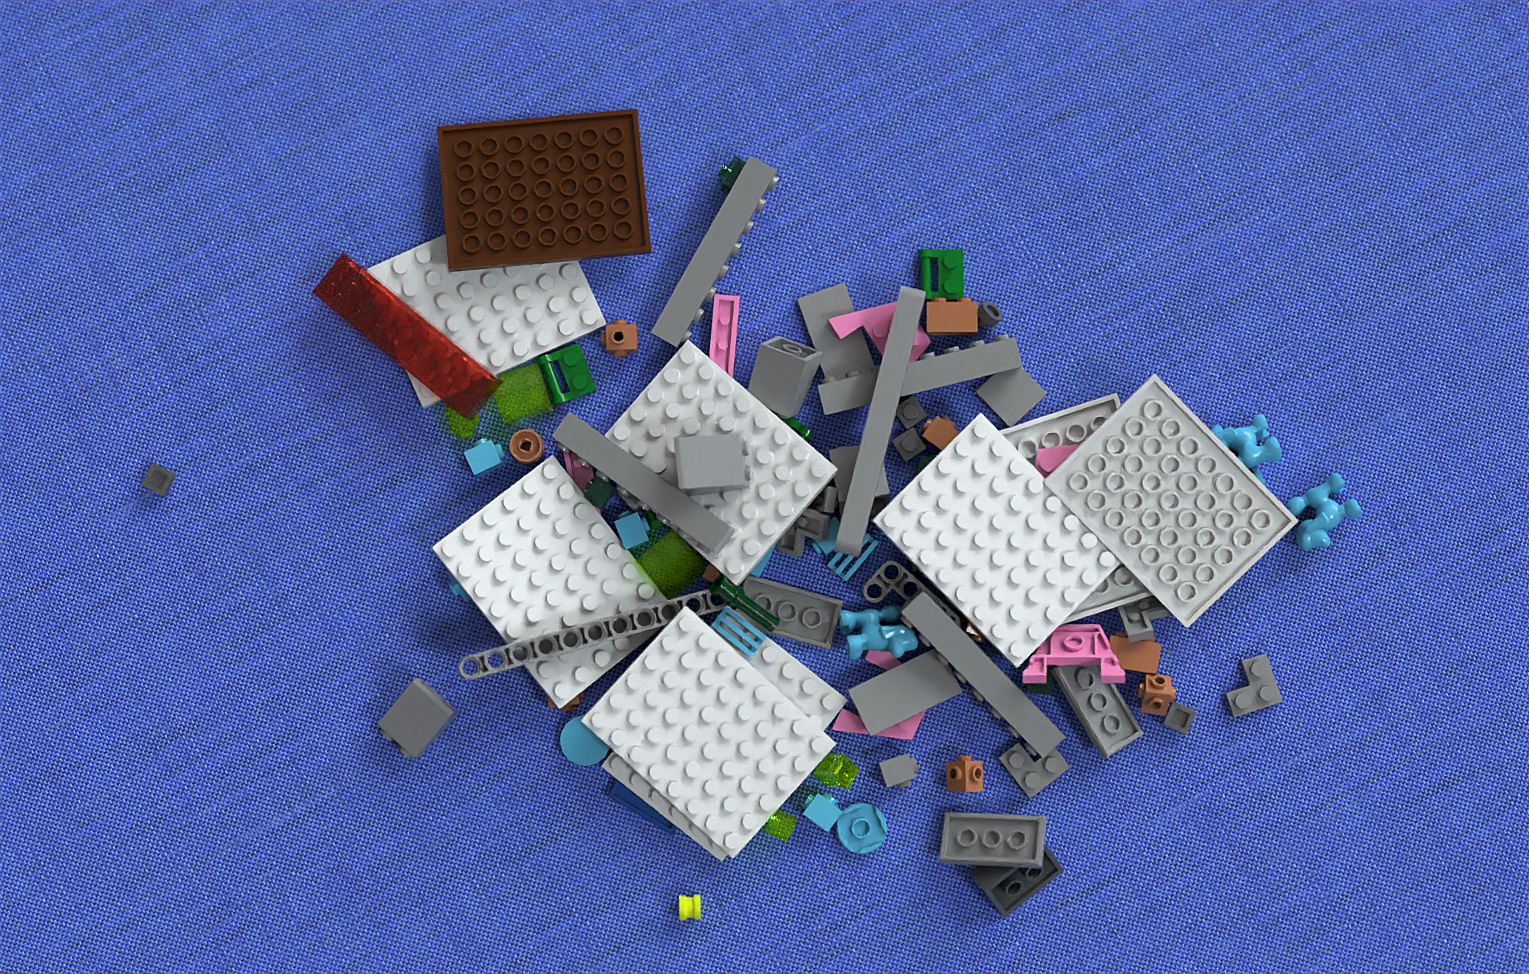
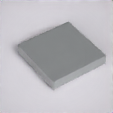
[975,367,1047,427]

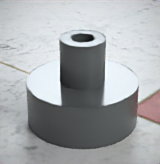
[977,301,1003,327]

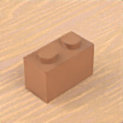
[925,298,978,336]
[1107,632,1161,674]

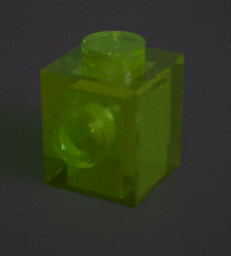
[444,399,481,440]

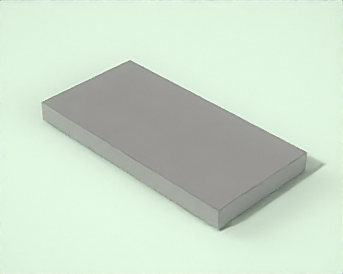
[797,282,874,381]
[735,575,843,650]
[848,648,962,737]
[1050,665,1144,759]
[939,812,1047,868]

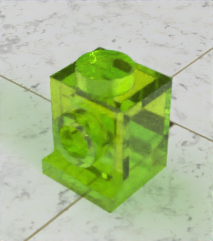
[813,753,860,790]
[764,809,798,842]

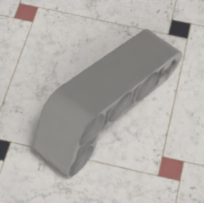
[862,561,961,627]

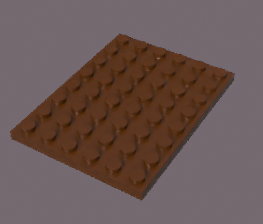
[437,109,651,272]

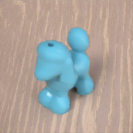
[1210,414,1282,468]
[1285,472,1362,551]
[839,604,918,661]

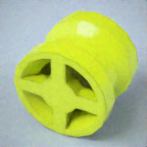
[679,894,701,921]

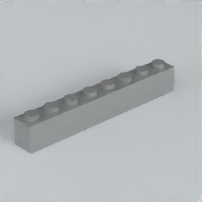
[651,155,779,348]
[817,334,1023,416]
[552,411,736,555]
[899,588,1065,758]

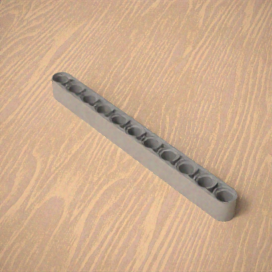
[834,285,926,557]
[457,589,727,680]

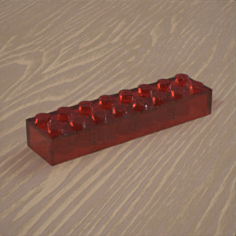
[312,252,504,421]

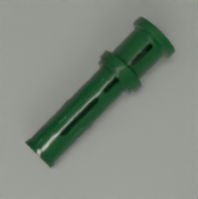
[709,574,780,632]

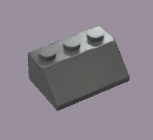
[969,843,1064,918]

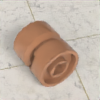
[509,429,545,466]

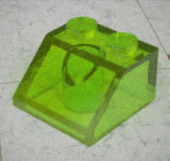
[490,362,554,426]
[635,530,707,600]

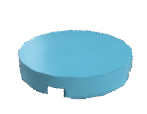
[560,715,610,766]
[836,802,887,854]

